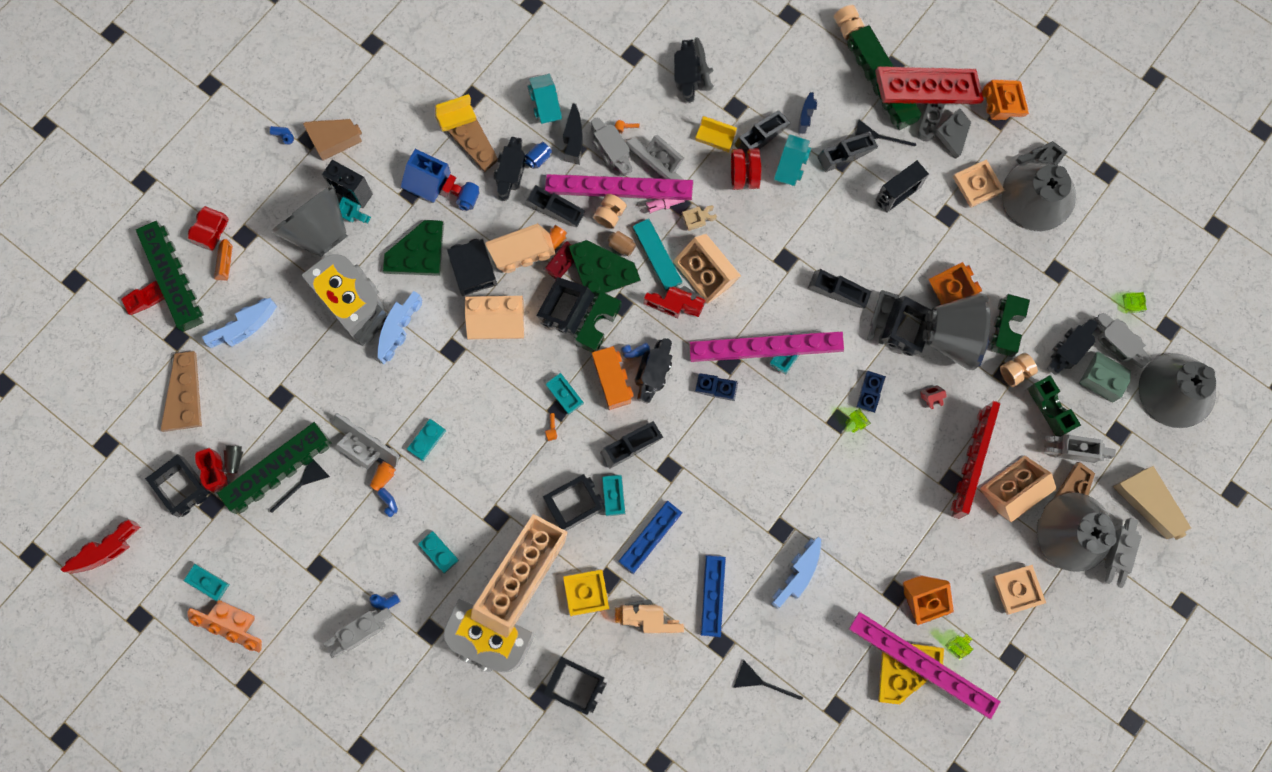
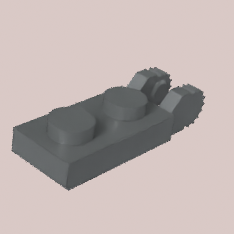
[867,290,900,345]

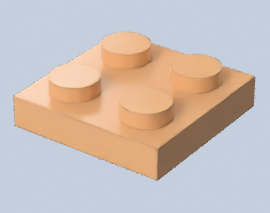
[953,159,1005,208]
[993,565,1046,615]

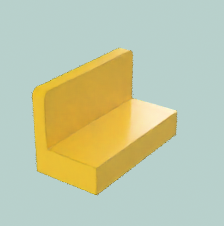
[435,94,476,132]
[695,116,737,153]

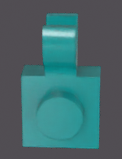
[339,197,371,223]

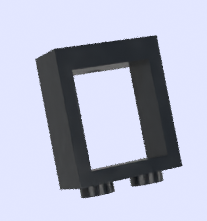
[322,159,373,209]
[876,160,929,213]
[536,277,595,335]
[881,296,931,356]
[145,454,211,517]
[543,474,605,531]
[543,656,607,715]

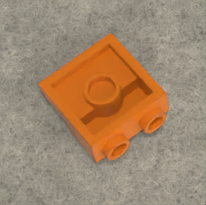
[982,80,1029,120]
[929,262,982,305]

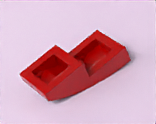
[121,280,165,315]

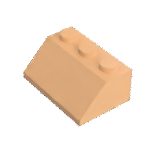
[485,223,555,273]
[673,234,741,304]
[465,296,524,340]
[980,456,1056,522]

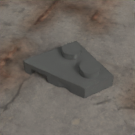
[934,108,971,159]
[1016,141,1067,164]
[354,304,387,346]

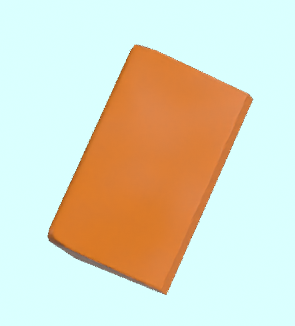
[214,239,233,281]

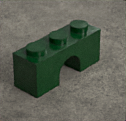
[574,291,622,353]
[989,294,1030,357]
[1027,375,1081,437]

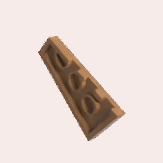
[447,118,498,172]
[161,351,202,432]
[1036,462,1095,526]

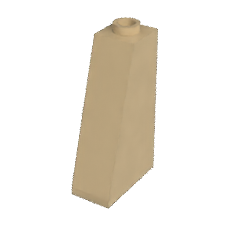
[1113,466,1191,540]

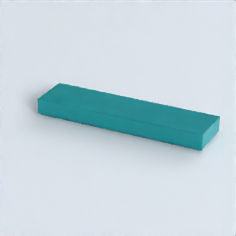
[633,219,683,291]

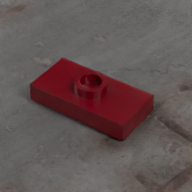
[543,241,574,280]

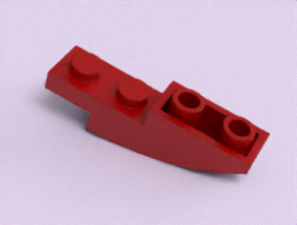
[60,519,141,574]

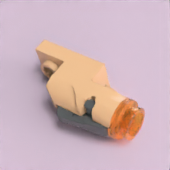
[615,599,684,634]

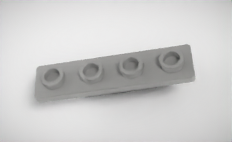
[626,135,684,180]
[333,413,399,470]

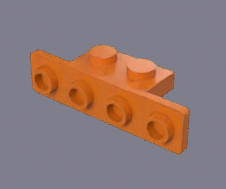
[187,600,262,653]

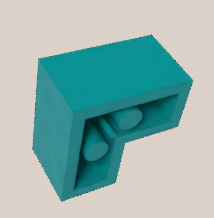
[527,73,562,124]
[774,134,811,186]

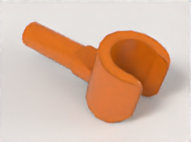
[614,120,640,134]
[545,413,557,441]

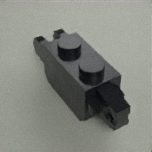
[674,39,702,104]
[494,137,526,201]
[1047,319,1098,375]
[634,338,673,404]

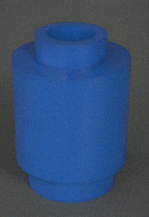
[525,142,552,169]
[456,182,480,211]

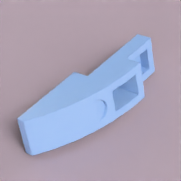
[378,291,423,364]
[202,298,277,348]
[771,537,821,609]

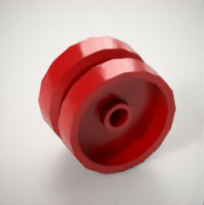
[731,148,761,190]

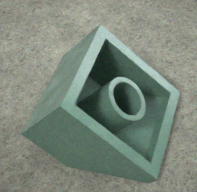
[1079,351,1131,403]

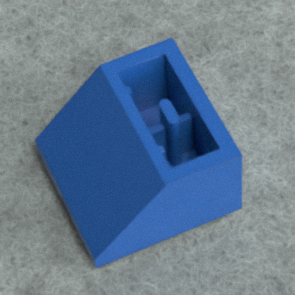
[401,149,451,204]

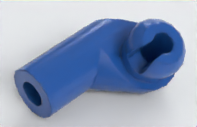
[270,126,294,145]
[621,343,650,358]
[377,488,398,517]
[369,593,401,610]

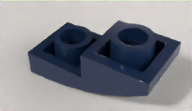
[798,92,817,134]
[856,371,886,413]
[695,373,738,401]

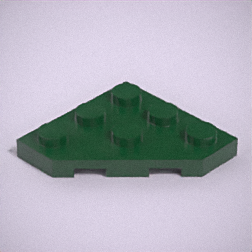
[383,220,444,276]
[569,240,641,296]

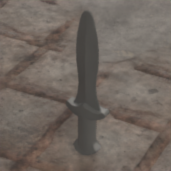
[694,37,714,91]

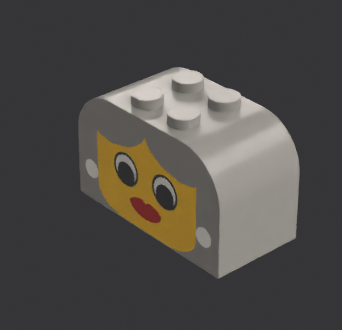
[301,254,384,342]
[444,599,536,672]

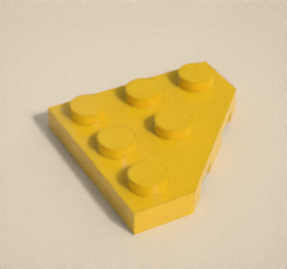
[878,644,944,705]

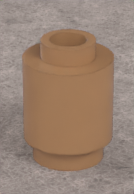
[608,231,636,257]

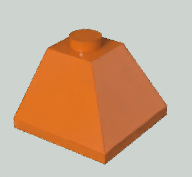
[903,575,954,626]

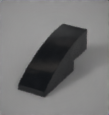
[563,103,583,165]
[734,110,790,158]
[817,132,878,172]
[524,185,585,227]
[808,269,872,309]
[600,421,663,469]

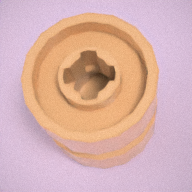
[834,5,865,40]
[593,194,627,229]
[1000,353,1038,387]

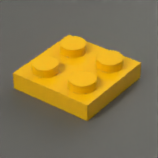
[563,569,609,617]

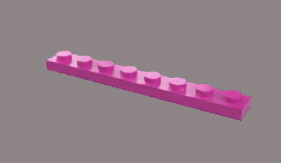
[545,174,694,200]
[690,331,844,362]
[848,612,1001,719]

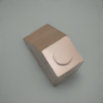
[303,119,362,161]

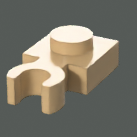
[682,205,717,231]

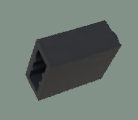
[447,239,498,296]

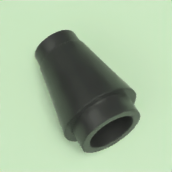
[223,445,244,473]

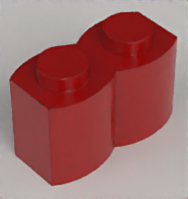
[188,206,229,251]
[195,448,228,492]

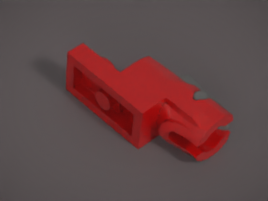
[644,286,706,319]

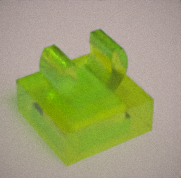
[1122,292,1147,314]
[845,408,871,433]
[945,633,973,660]

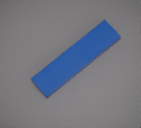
[618,500,683,574]
[701,555,726,637]

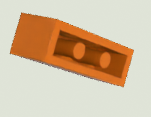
[592,346,634,410]

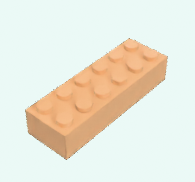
[471,514,568,638]

